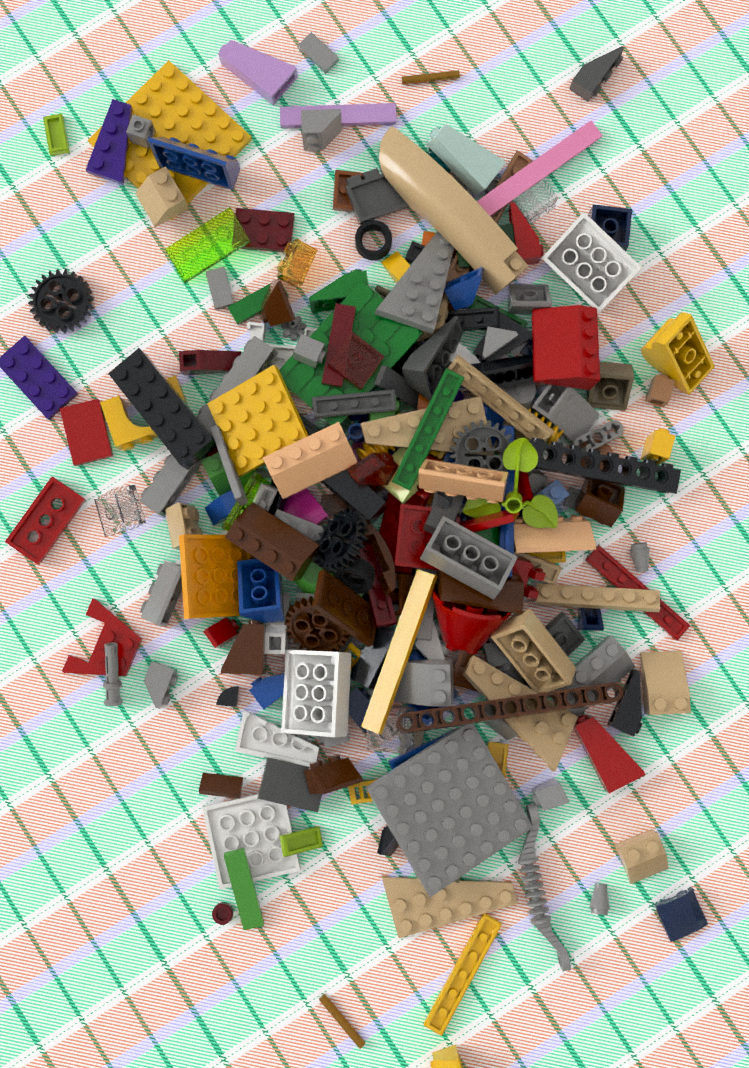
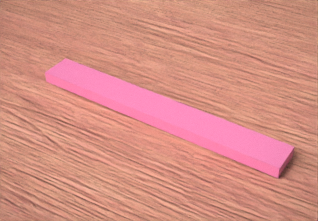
[477,120,603,217]

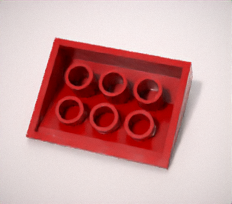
[532,305,600,390]

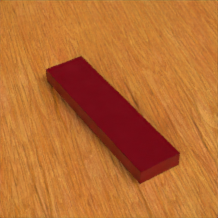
[322,303,356,388]

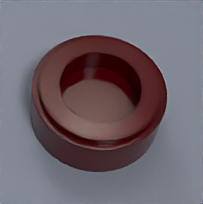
[212,902,234,925]

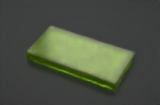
[165,207,251,284]

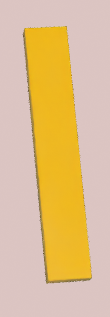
[423,913,502,1036]

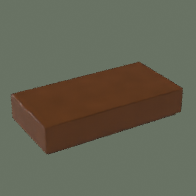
[199,773,243,799]

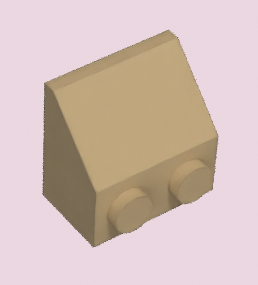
[135,166,189,227]
[614,829,669,884]

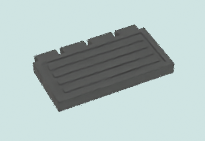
[345,167,410,225]

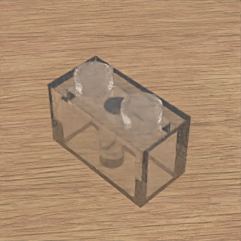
[512,178,558,224]

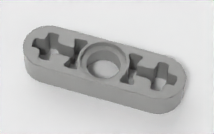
[571,420,624,452]

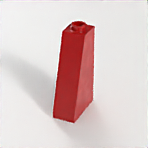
[573,714,646,793]

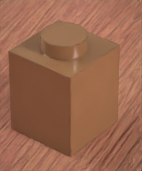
[645,374,675,407]

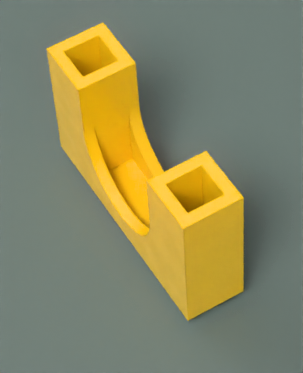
[100,375,188,451]

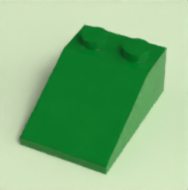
[309,269,368,313]

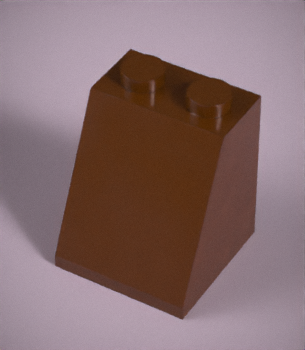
[220,620,267,675]

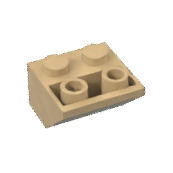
[165,502,203,550]

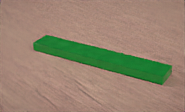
[392,368,465,491]

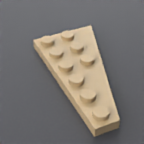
[360,396,495,456]
[462,655,578,772]
[381,876,518,938]

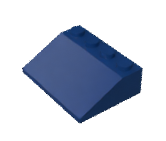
[148,137,240,190]

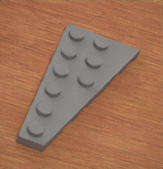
[375,231,454,334]

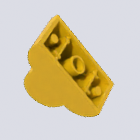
[641,312,715,395]

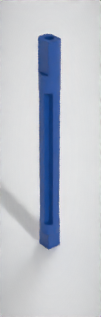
[499,425,515,578]

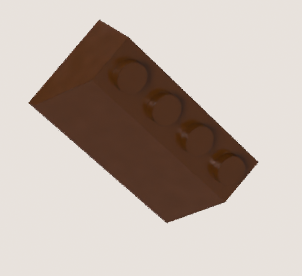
[225,502,320,582]
[436,570,524,614]

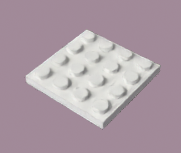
[202,793,301,890]

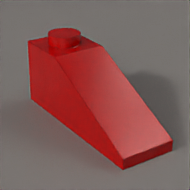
[508,202,544,265]

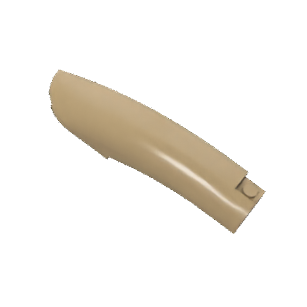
[379,126,528,295]

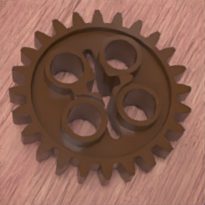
[284,596,350,652]

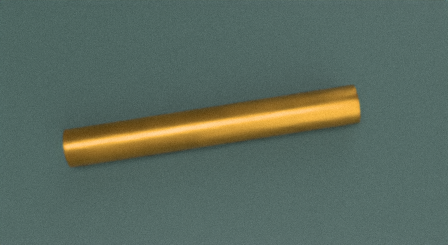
[402,70,460,85]
[319,994,366,1049]

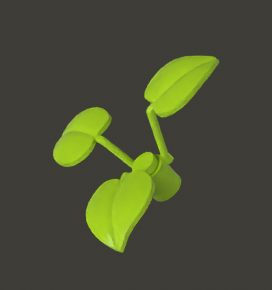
[463,438,558,528]

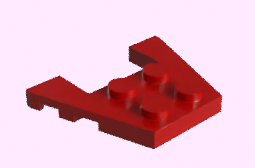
[62,598,143,676]

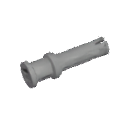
[103,642,123,706]

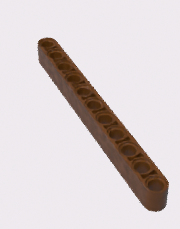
[396,682,623,734]

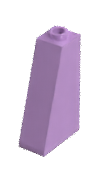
[218,40,298,106]

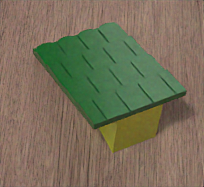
[279,280,424,425]

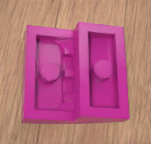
[284,488,328,525]

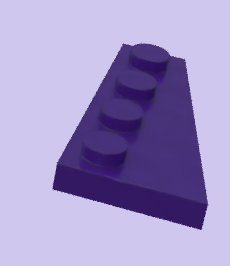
[86,99,133,185]

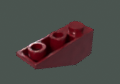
[179,350,242,376]

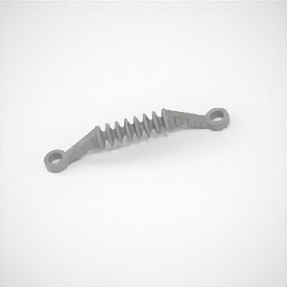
[518,803,571,972]

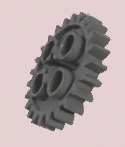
[449,420,512,476]

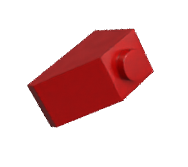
[203,617,240,648]

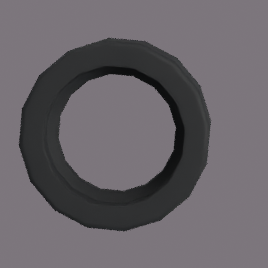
[355,220,392,261]
[334,557,375,594]

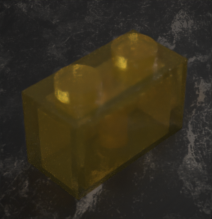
[276,239,318,288]

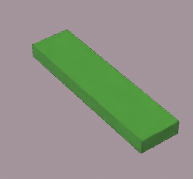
[224,848,264,930]

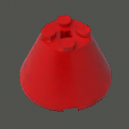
[432,584,512,654]

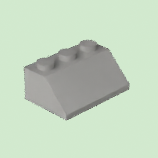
[140,561,182,627]

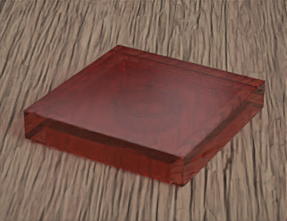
[327,331,385,390]

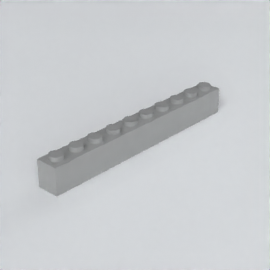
[140,336,278,517]

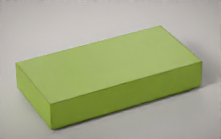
[43,113,70,156]
[279,826,323,857]

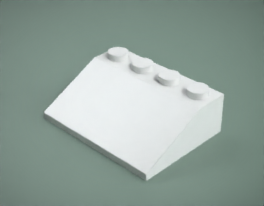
[542,212,642,313]
[281,650,351,737]

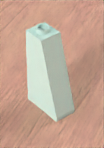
[426,124,506,196]

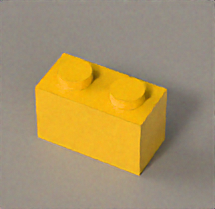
[640,428,676,465]

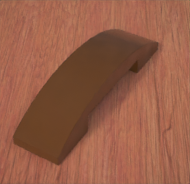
[363,520,396,598]

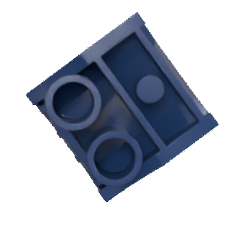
[654,887,708,942]

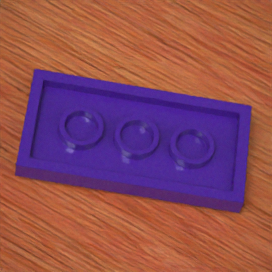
[0,336,78,420]

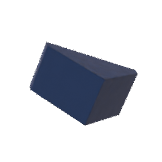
[578,608,604,631]

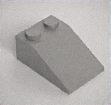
[393,660,454,706]

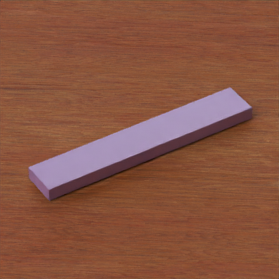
[280,103,396,128]

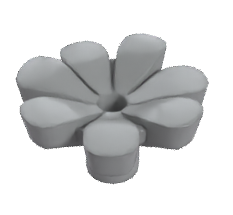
[281,316,307,341]

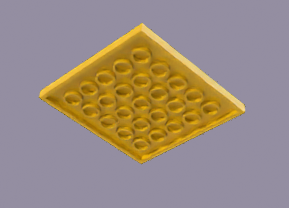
[87,60,252,221]

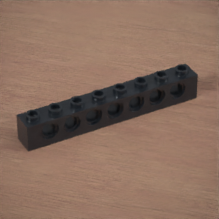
[529,438,681,494]

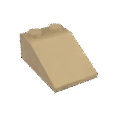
[640,651,691,715]

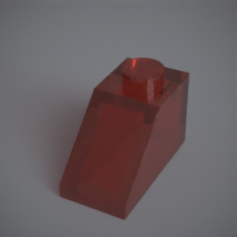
[347,452,399,486]

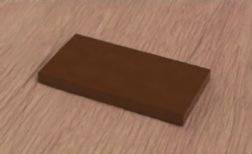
[312,570,376,647]

